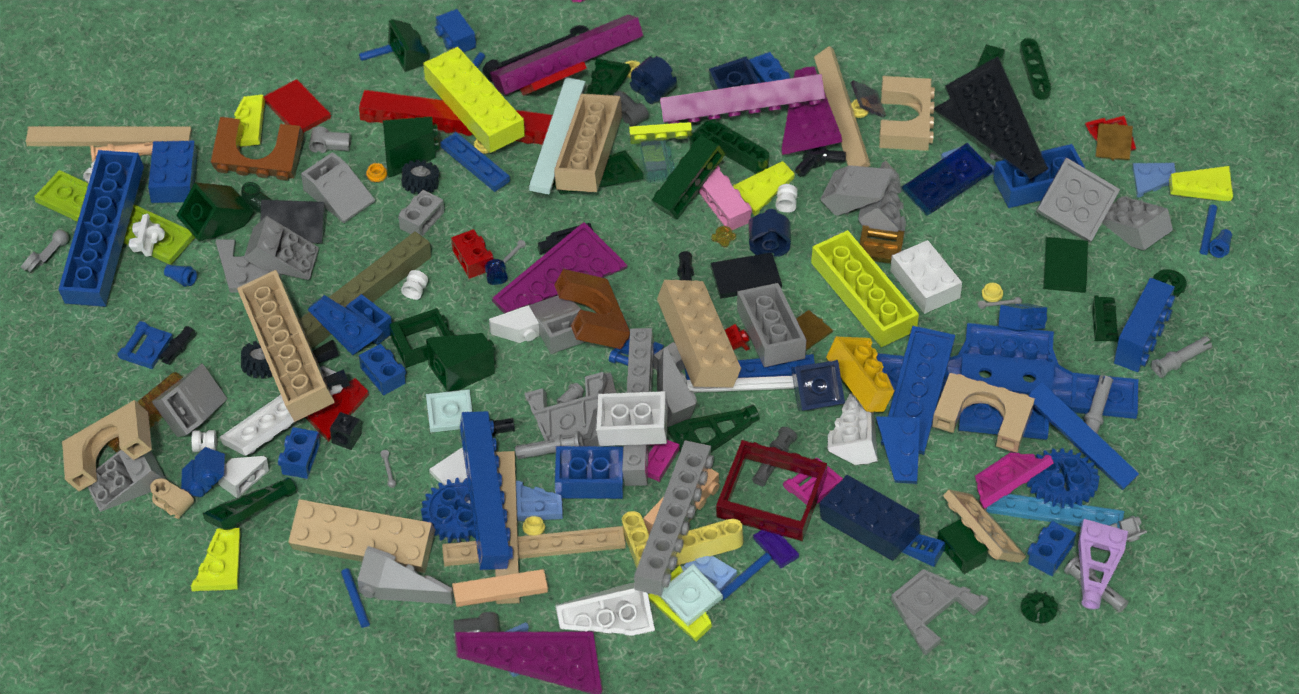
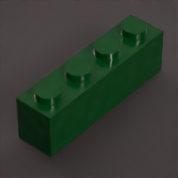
[652,135,726,220]

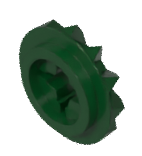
[1153,269,1187,297]
[1021,590,1058,624]

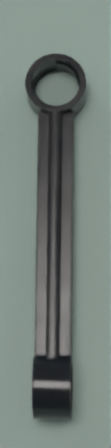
[482,25,589,82]

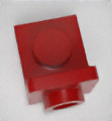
[725,324,750,351]

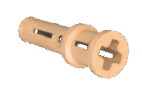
[90,142,153,162]

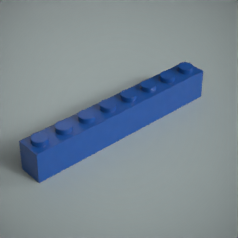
[459,411,513,570]

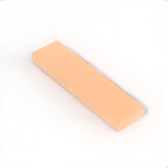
[452,569,548,607]

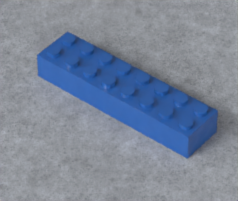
[58,150,144,307]

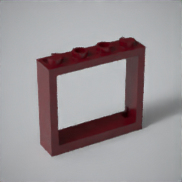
[716,440,827,541]

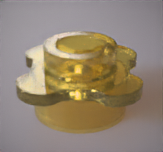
[711,226,736,247]

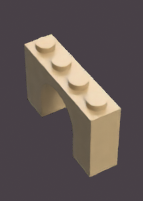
[879,76,935,151]
[932,373,1035,453]
[62,400,152,491]

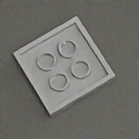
[1036,158,1120,243]

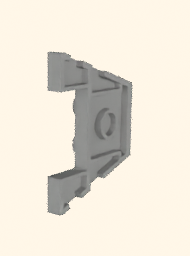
[216,239,283,293]
[525,372,607,441]
[891,569,989,655]

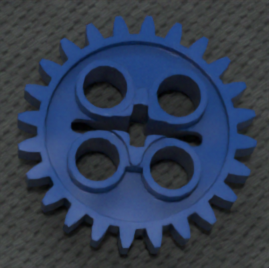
[1027,448,1100,508]
[421,478,475,543]

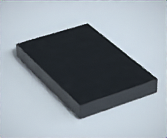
[260,200,325,244]
[711,253,782,299]

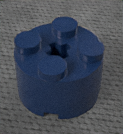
[630,56,677,104]
[749,209,791,257]

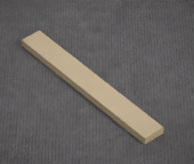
[814,46,871,167]
[26,127,192,146]
[494,451,520,604]
[442,526,625,566]

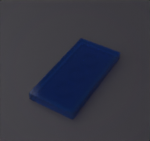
[901,143,993,216]

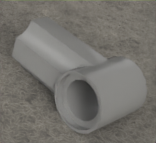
[309,126,351,153]

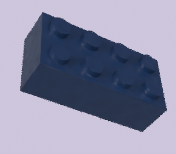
[819,475,920,561]

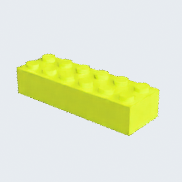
[423,47,524,153]
[811,230,919,347]

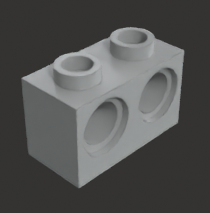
[398,190,444,236]

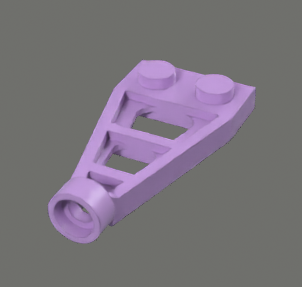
[1078,519,1128,609]

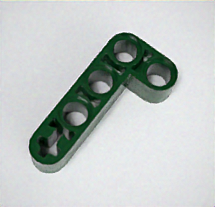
[690,120,769,174]

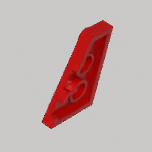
[305,378,369,442]

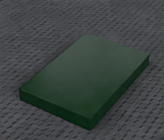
[1043,237,1088,293]

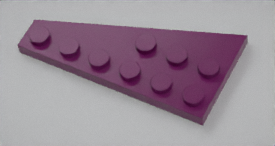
[492,222,628,314]
[454,632,602,694]

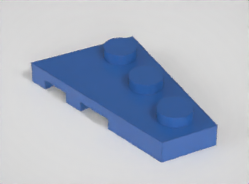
[876,416,920,484]

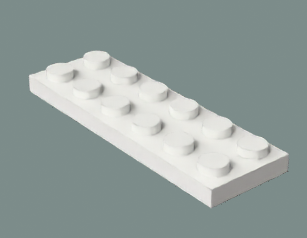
[220,366,344,456]

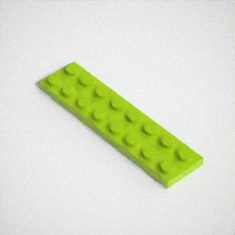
[34,170,195,265]

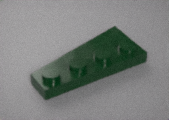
[553,150,644,195]

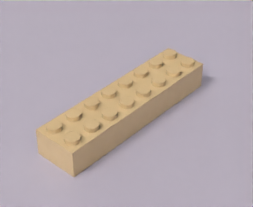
[237,270,335,422]

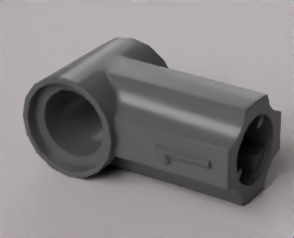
[614,91,649,127]
[453,612,500,635]

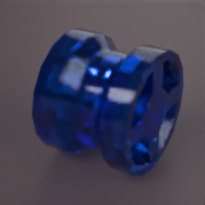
[484,259,508,285]

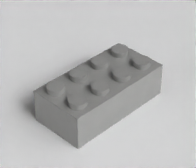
[737,283,806,367]

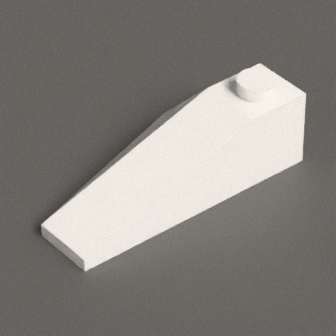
[828,393,877,465]
[555,583,655,636]

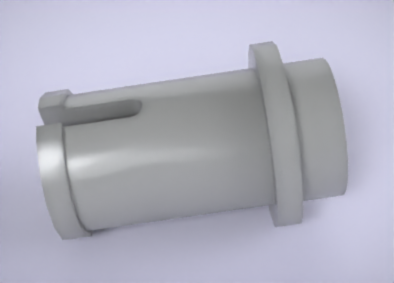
[557,383,584,404]

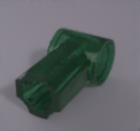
[241,182,272,214]

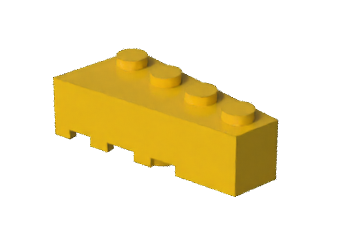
[826,336,894,412]

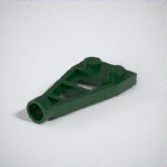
[667,404,760,452]
[203,477,296,530]

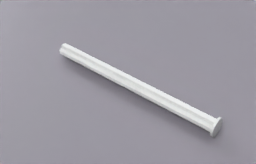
[686,376,794,393]

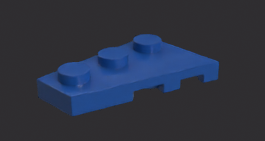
[308,295,383,355]

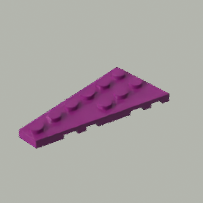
[781,66,842,155]

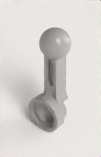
[20,230,69,272]

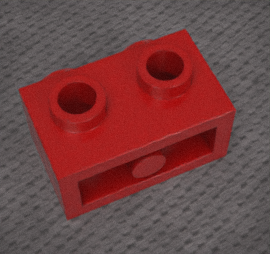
[451,229,494,279]

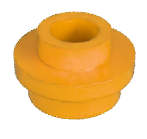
[366,163,387,182]

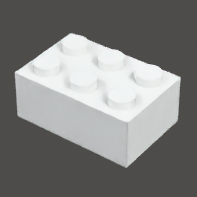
[890,240,962,314]
[596,391,668,446]

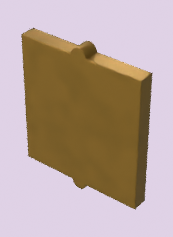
[1096,123,1133,161]
[796,310,833,351]

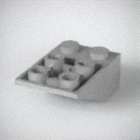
[301,152,375,223]
[820,165,894,216]
[1102,196,1173,250]
[244,216,319,280]
[529,295,585,354]
[657,347,697,427]
[152,363,227,437]
[88,450,166,512]

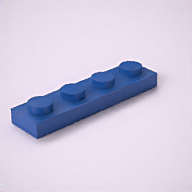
[440,132,510,192]

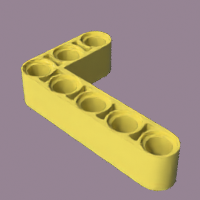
[622,511,744,568]

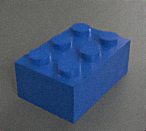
[148,141,197,203]
[555,446,623,499]

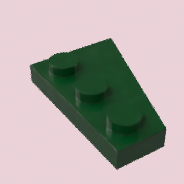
[586,58,631,96]

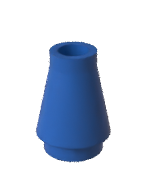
[1209,229,1232,258]
[164,264,197,287]

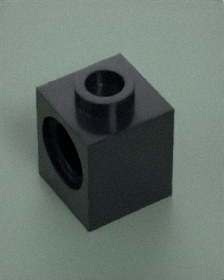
[330,412,362,450]

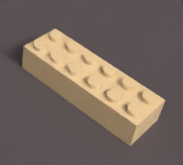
[554,94,622,192]
[657,280,741,388]
[288,499,435,573]

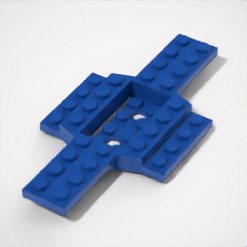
[877,323,1138,439]

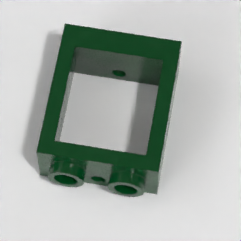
[389,308,454,368]

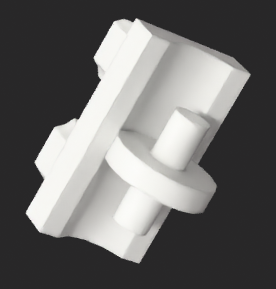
[129,214,165,257]

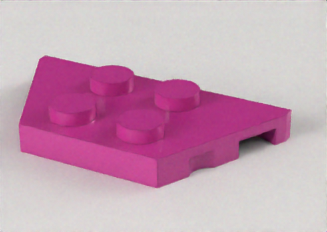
[975,452,1053,509]

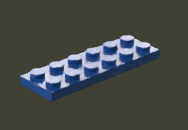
[881,326,955,455]

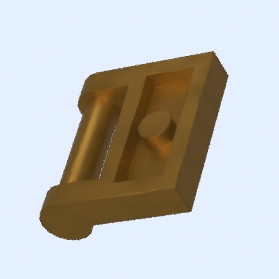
[860,225,905,263]

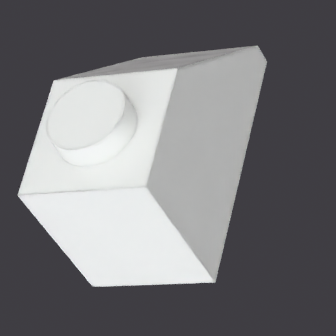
[489,305,539,343]
[218,456,269,498]

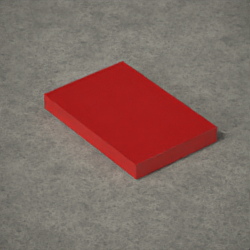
[520,61,587,96]
[264,79,331,133]

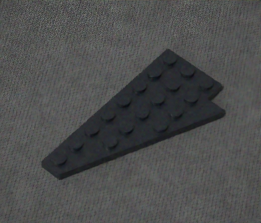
[934,56,1048,179]

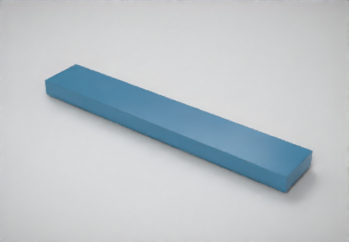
[987,494,1124,529]

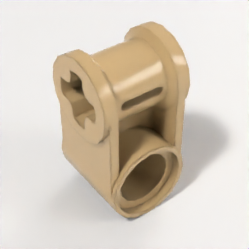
[150,478,194,519]

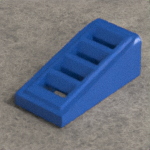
[902,534,945,567]

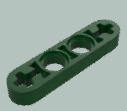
[1020,38,1051,100]

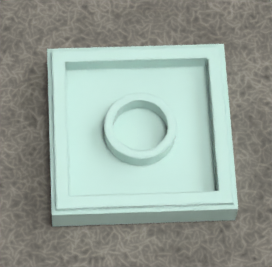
[426,390,472,432]
[659,564,723,627]

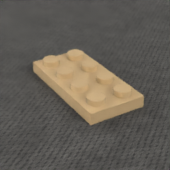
[943,489,1026,563]

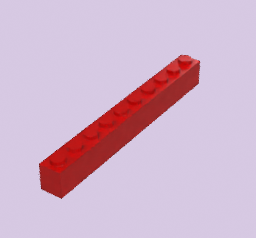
[359,90,553,145]

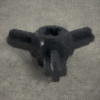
[795,146,846,177]

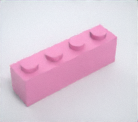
[698,165,752,232]

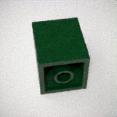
[383,116,439,178]
[176,182,253,241]
[426,333,496,392]

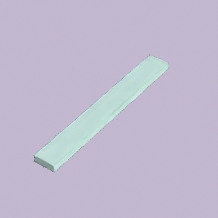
[529,77,585,195]

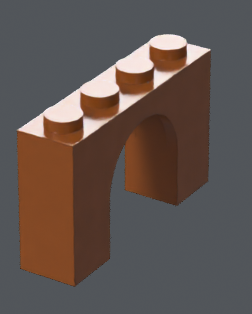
[211,117,303,180]
[554,269,630,349]

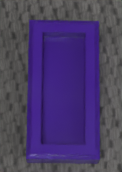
[753,530,799,569]

